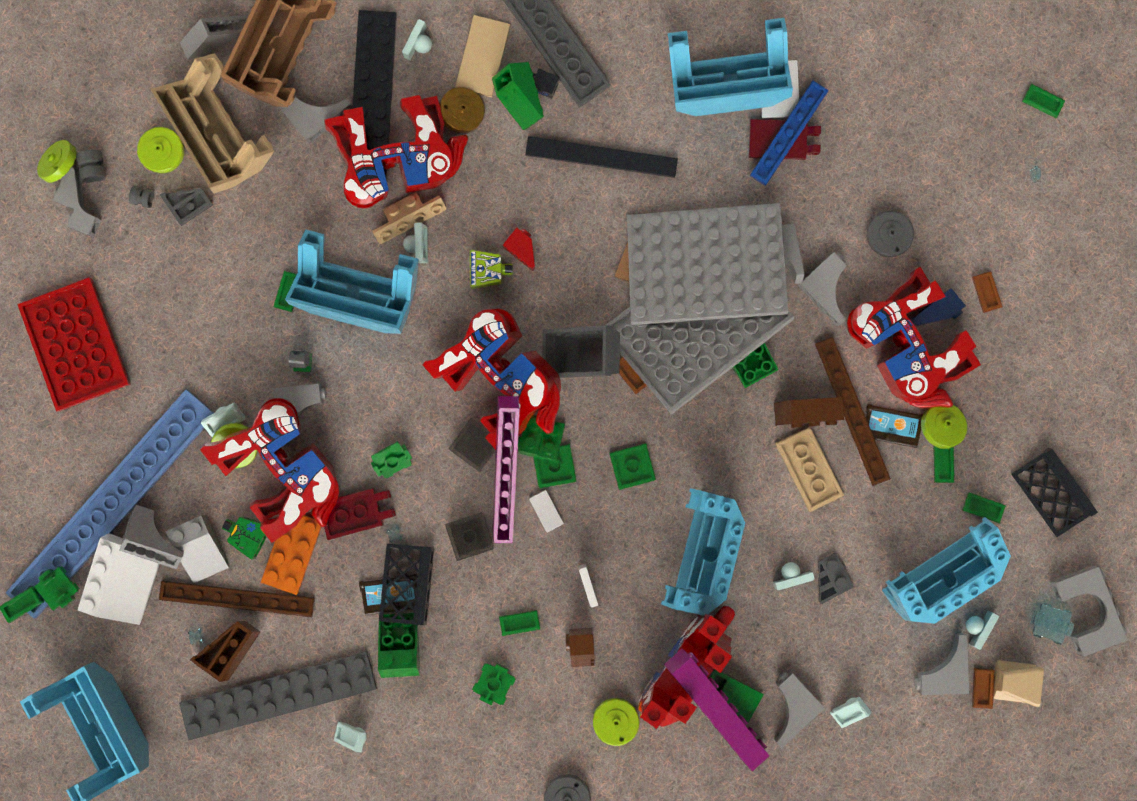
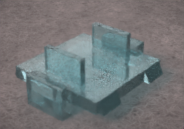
[1030,603,1074,645]

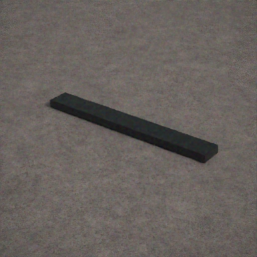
[525,136,678,178]

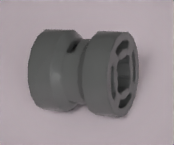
[129,186,154,208]

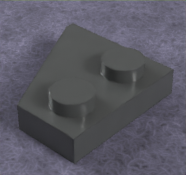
[160,188,213,226]

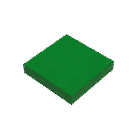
[609,443,656,490]
[533,444,577,488]

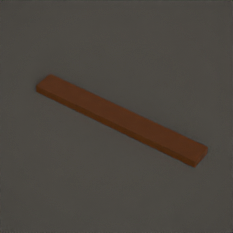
[815,337,891,486]
[159,581,315,617]

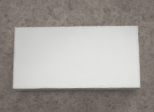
[529,490,564,533]

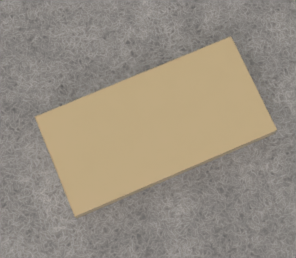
[455,15,511,98]
[775,427,844,512]

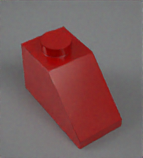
[503,228,535,271]

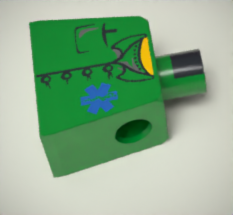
[222,517,267,560]

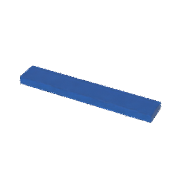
[750,81,829,186]

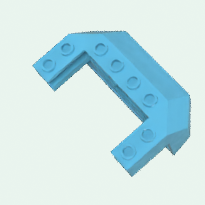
[668,18,793,116]
[285,229,419,334]
[661,488,745,615]
[882,517,1011,624]
[20,662,149,801]

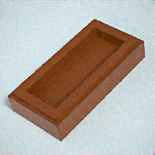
[972,271,1003,313]
[619,357,647,395]
[972,668,995,709]

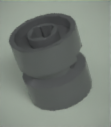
[76,150,106,183]

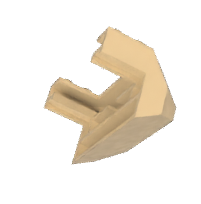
[151,53,274,194]

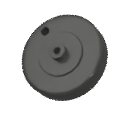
[867,211,914,257]
[544,774,591,801]

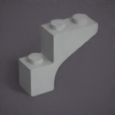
[53,167,101,237]

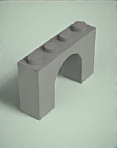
[1050,566,1127,657]

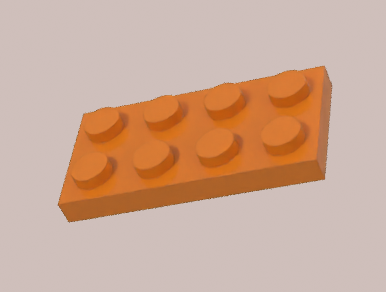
[260,515,322,595]

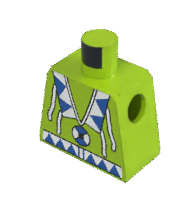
[470,250,513,289]

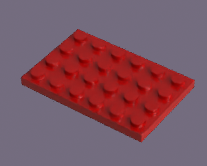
[17,277,131,412]

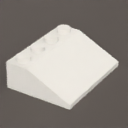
[78,534,160,625]

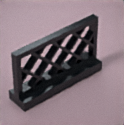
[1011,447,1098,537]
[379,543,434,625]

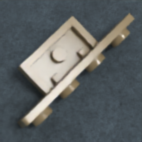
[372,192,447,244]

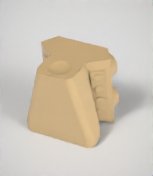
[993,660,1044,707]

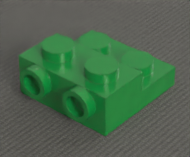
[518,415,565,462]

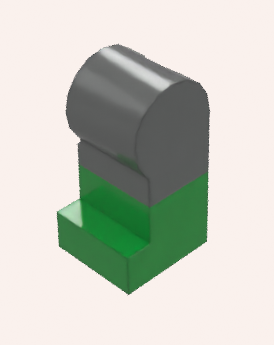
[289,351,312,372]

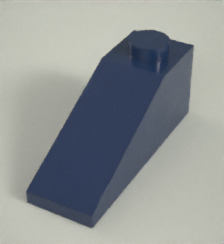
[911,288,966,327]

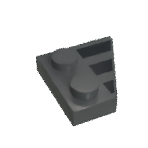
[818,553,854,604]

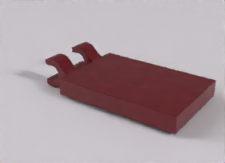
[749,119,821,160]
[324,488,396,540]

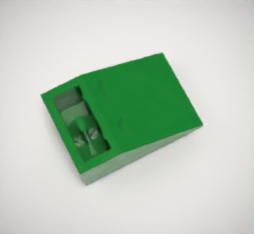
[492,62,544,130]
[732,342,779,388]
[378,613,420,678]
[708,669,764,727]

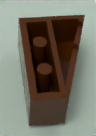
[774,397,844,428]
[190,621,260,682]
[566,628,595,667]

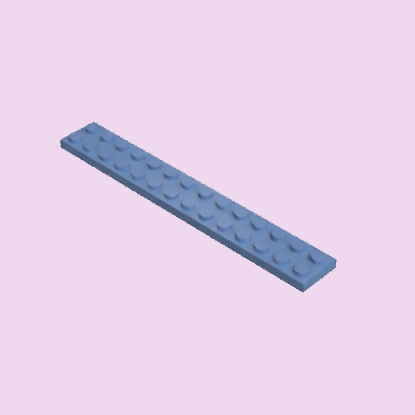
[6,389,214,618]

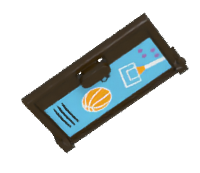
[866,404,923,448]
[359,574,418,615]

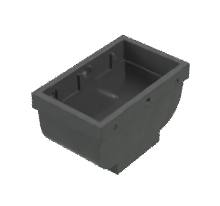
[542,325,620,378]

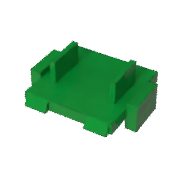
[371,441,412,479]
[34,566,80,611]
[472,663,516,705]

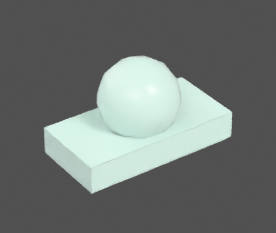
[402,19,432,60]
[403,223,428,263]
[201,402,245,437]
[773,562,814,590]
[966,611,999,650]
[830,697,871,728]
[334,722,367,752]

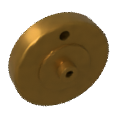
[439,87,485,133]

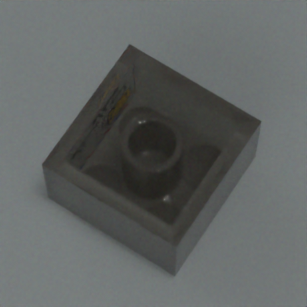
[448,418,496,472]
[445,512,495,561]

